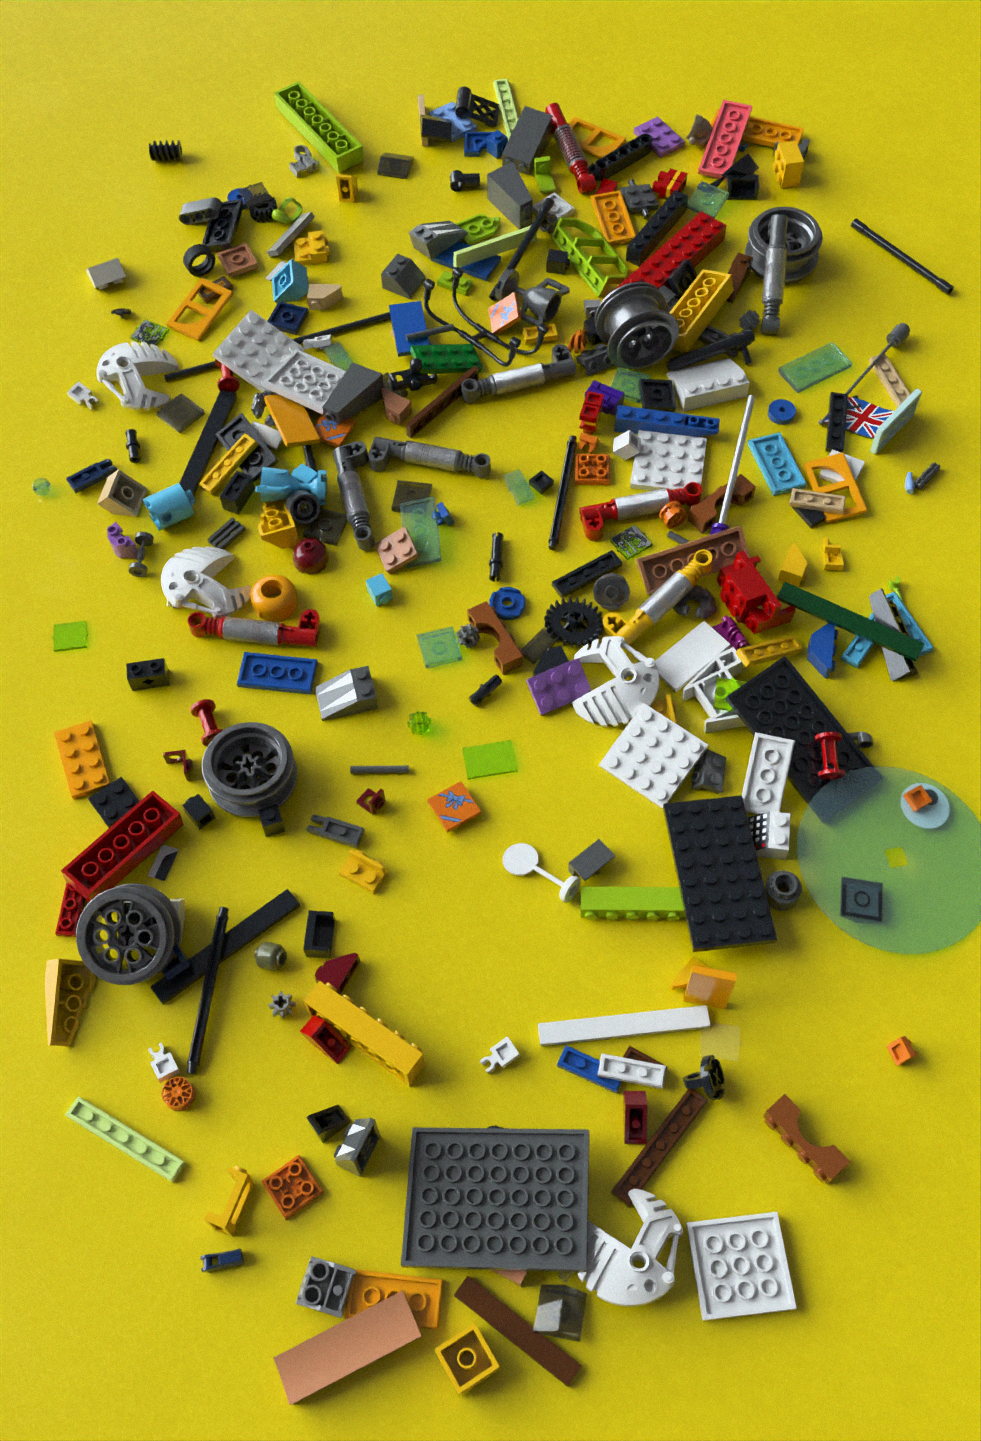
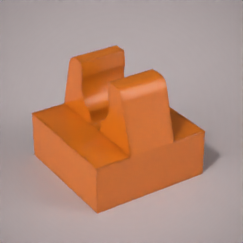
[579,432,600,454]
[903,785,932,812]
[886,1036,917,1066]

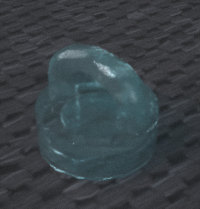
[32,477,51,496]

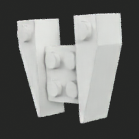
[683,647,746,733]

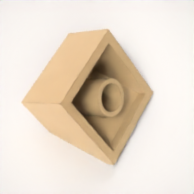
[97,469,148,517]

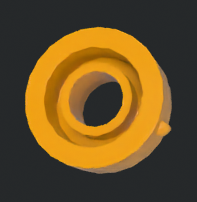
[250,575,298,622]

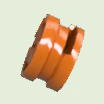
[659,501,687,529]
[161,1077,195,1111]

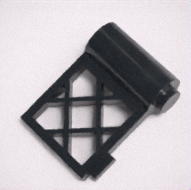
[455,87,499,128]

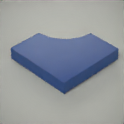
[464,132,493,157]

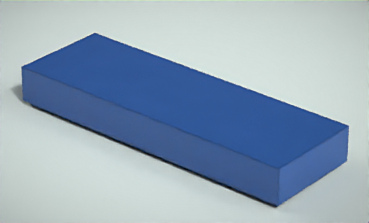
[557,1045,622,1093]

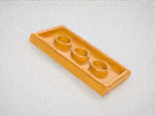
[590,190,636,246]
[264,394,320,448]
[683,965,737,1009]
[345,1269,444,1330]

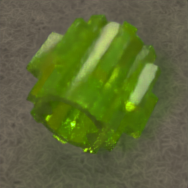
[407,710,431,735]

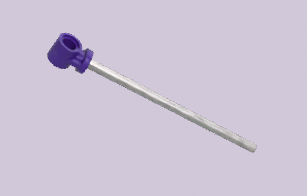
[710,395,755,535]

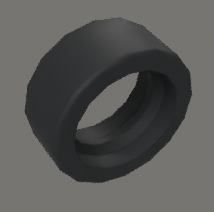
[183,244,215,277]

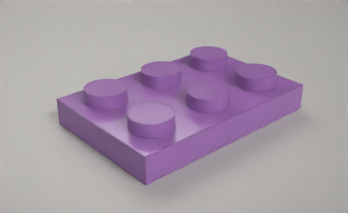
[634,117,685,158]
[526,658,592,715]

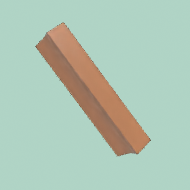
[634,526,750,594]
[274,1291,423,1405]

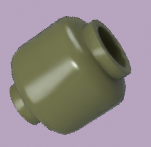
[254,942,287,971]

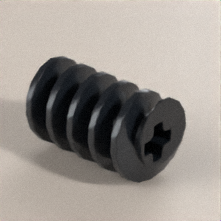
[149,140,182,161]

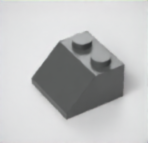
[381,254,426,299]

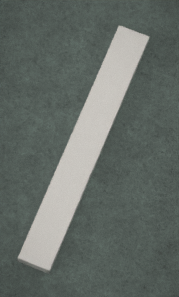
[538,1005,710,1046]

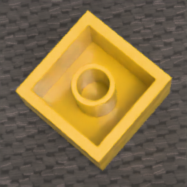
[772,141,804,189]
[434,1323,500,1397]

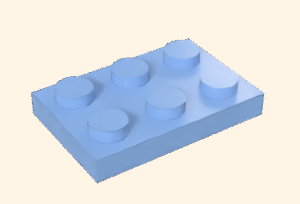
[428,102,477,142]

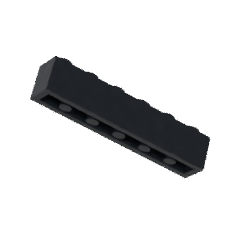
[626,190,689,267]

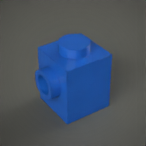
[486,130,508,159]

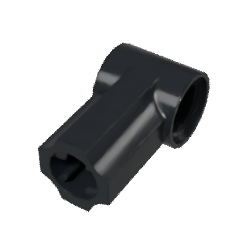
[450,170,480,192]

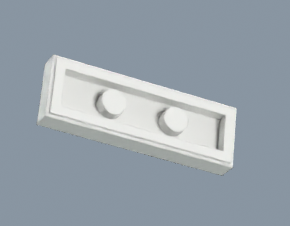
[598,1053,666,1089]

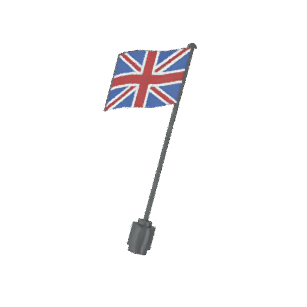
[819,323,910,439]

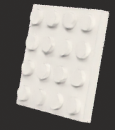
[212,310,305,393]
[263,349,346,414]
[630,430,707,491]
[599,703,708,809]
[686,1212,797,1321]

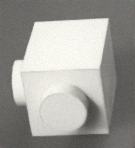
[613,430,641,461]

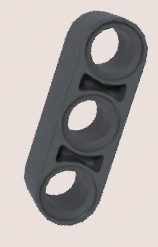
[179,197,222,225]

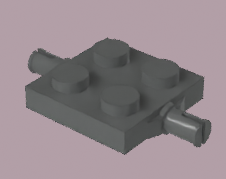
[620,179,659,219]

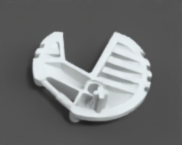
[97,342,178,410]
[161,546,252,618]
[571,636,659,727]
[578,1189,683,1307]

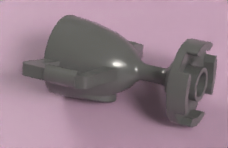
[495,269,570,327]

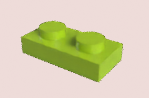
[437,271,473,296]

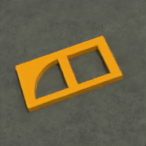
[569,117,626,158]
[166,278,234,341]
[803,452,868,523]

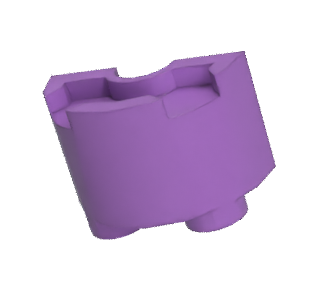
[107,522,138,559]

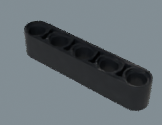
[594,134,653,181]

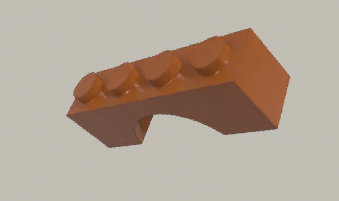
[688,474,756,533]
[467,601,524,675]
[763,1094,850,1185]

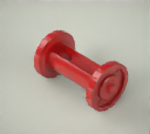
[215,359,240,392]
[190,699,223,747]
[815,732,845,780]

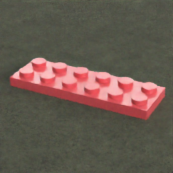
[698,100,752,180]

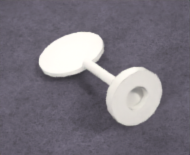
[503,843,581,903]

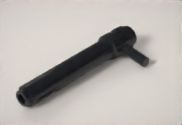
[666,329,755,371]

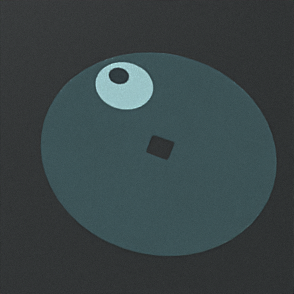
[797,766,981,954]

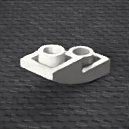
[251,421,282,450]

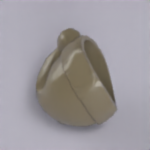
[686,114,712,146]

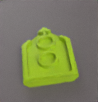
[456,214,501,245]

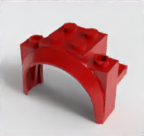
[717,550,796,634]

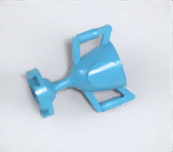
[256,467,327,506]

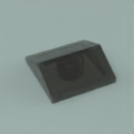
[377,152,414,179]
[533,1284,587,1342]

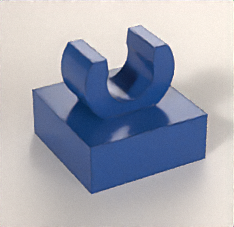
[432,502,455,526]

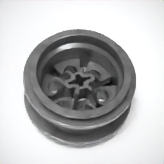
[745,207,823,284]
[202,722,297,817]
[76,883,182,985]

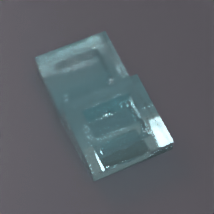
[324,342,352,371]
[503,469,534,505]

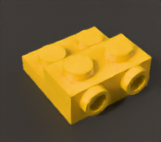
[293,231,330,265]

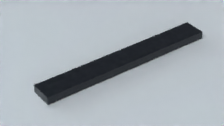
[179,390,237,496]
[150,889,300,1005]

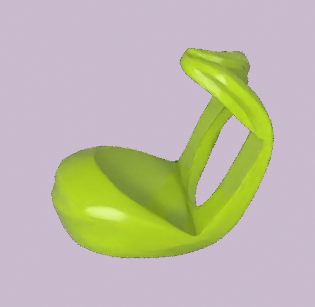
[272,197,303,224]

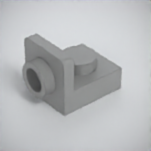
[584,299,600,319]

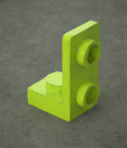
[534,156,555,194]

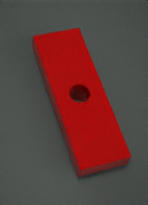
[55,882,85,937]

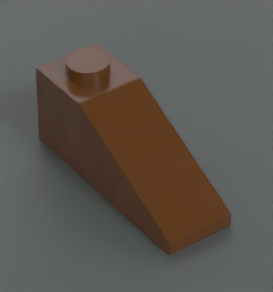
[726,252,753,303]

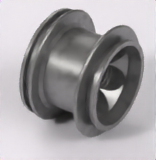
[594,282,679,369]

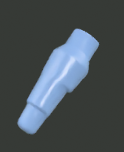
[905,472,915,494]

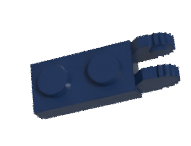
[66,459,118,494]

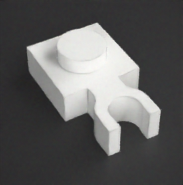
[303,334,332,349]
[67,381,99,410]
[480,1036,521,1074]
[148,1043,180,1083]

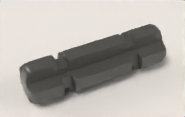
[914,462,940,490]

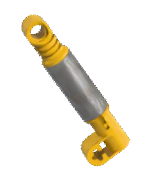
[603,549,713,649]

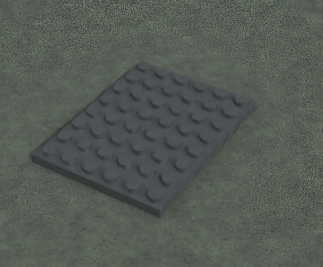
[401,1127,590,1272]

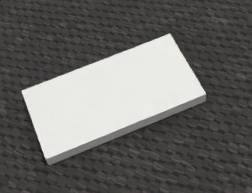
[655,621,730,693]
[742,732,795,814]

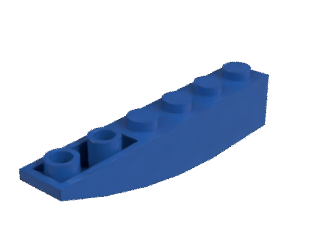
[614,405,720,437]

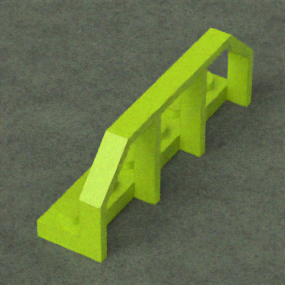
[551,218,629,297]

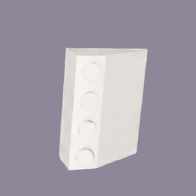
[667,358,749,412]

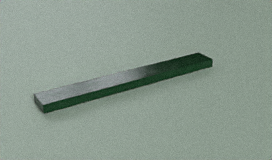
[776,582,925,662]

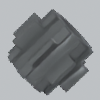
[540,213,559,234]
[739,310,760,330]
[456,624,480,648]

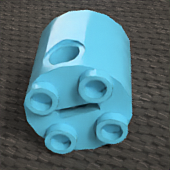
[143,483,196,531]

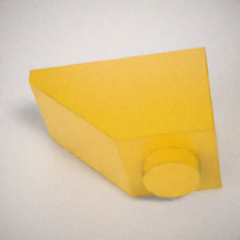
[336,174,358,203]
[778,542,809,587]

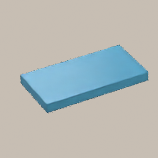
[748,432,807,496]

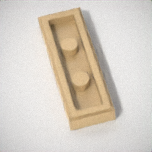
[789,488,846,514]

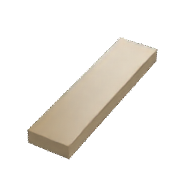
[418,94,428,147]
[869,354,911,408]

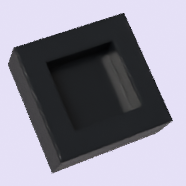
[529,470,554,494]

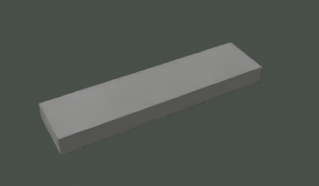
[267,212,315,257]

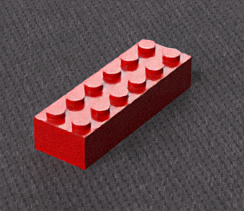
[61,791,184,902]

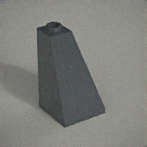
[322,362,384,423]

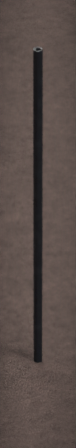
[164,312,391,381]

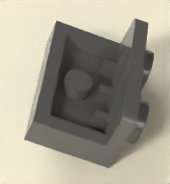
[576,344,615,376]
[692,749,726,794]

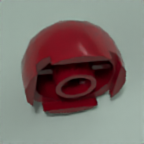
[292,538,329,575]

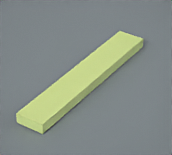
[493,79,518,141]
[453,226,537,268]
[65,1096,186,1183]

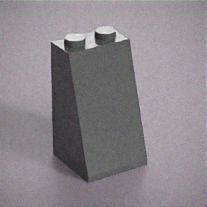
[502,106,553,175]
[487,162,532,229]

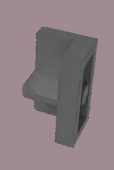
[568,839,615,881]

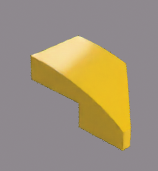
[823,537,844,571]
[669,956,709,990]

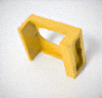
[204,1166,255,1237]

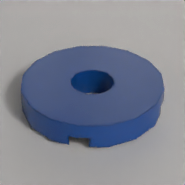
[489,587,525,620]

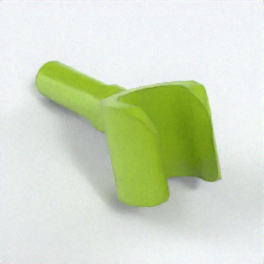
[888,576,904,601]

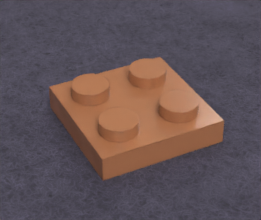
[217,243,259,278]
[375,526,420,574]

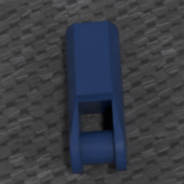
[200,1249,244,1273]

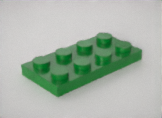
[410,344,483,374]

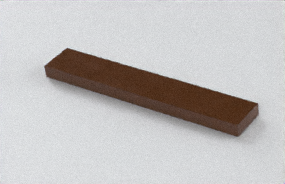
[405,366,479,438]
[611,1089,708,1207]
[454,1276,581,1387]

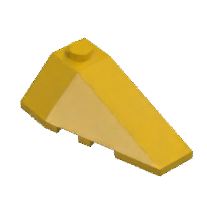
[258,499,299,549]
[44,959,96,1047]

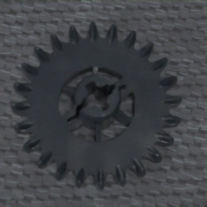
[544,596,604,648]

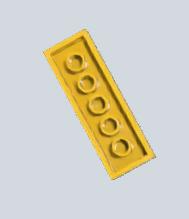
[670,270,734,352]
[304,981,425,1087]

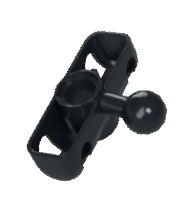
[387,358,438,391]

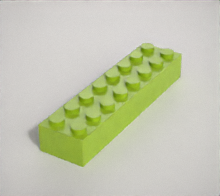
[274,81,364,173]

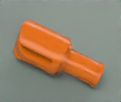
[568,329,587,354]

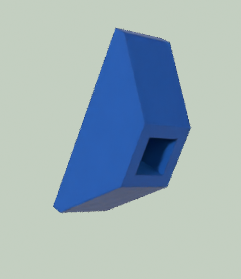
[807,623,838,678]

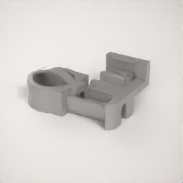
[289,145,319,177]

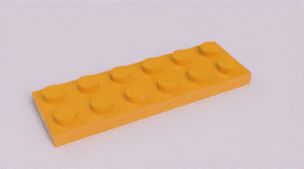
[711,109,804,148]

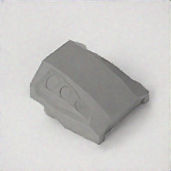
[296,1256,356,1318]

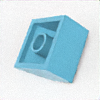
[272,259,309,303]

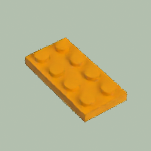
[54,720,110,800]

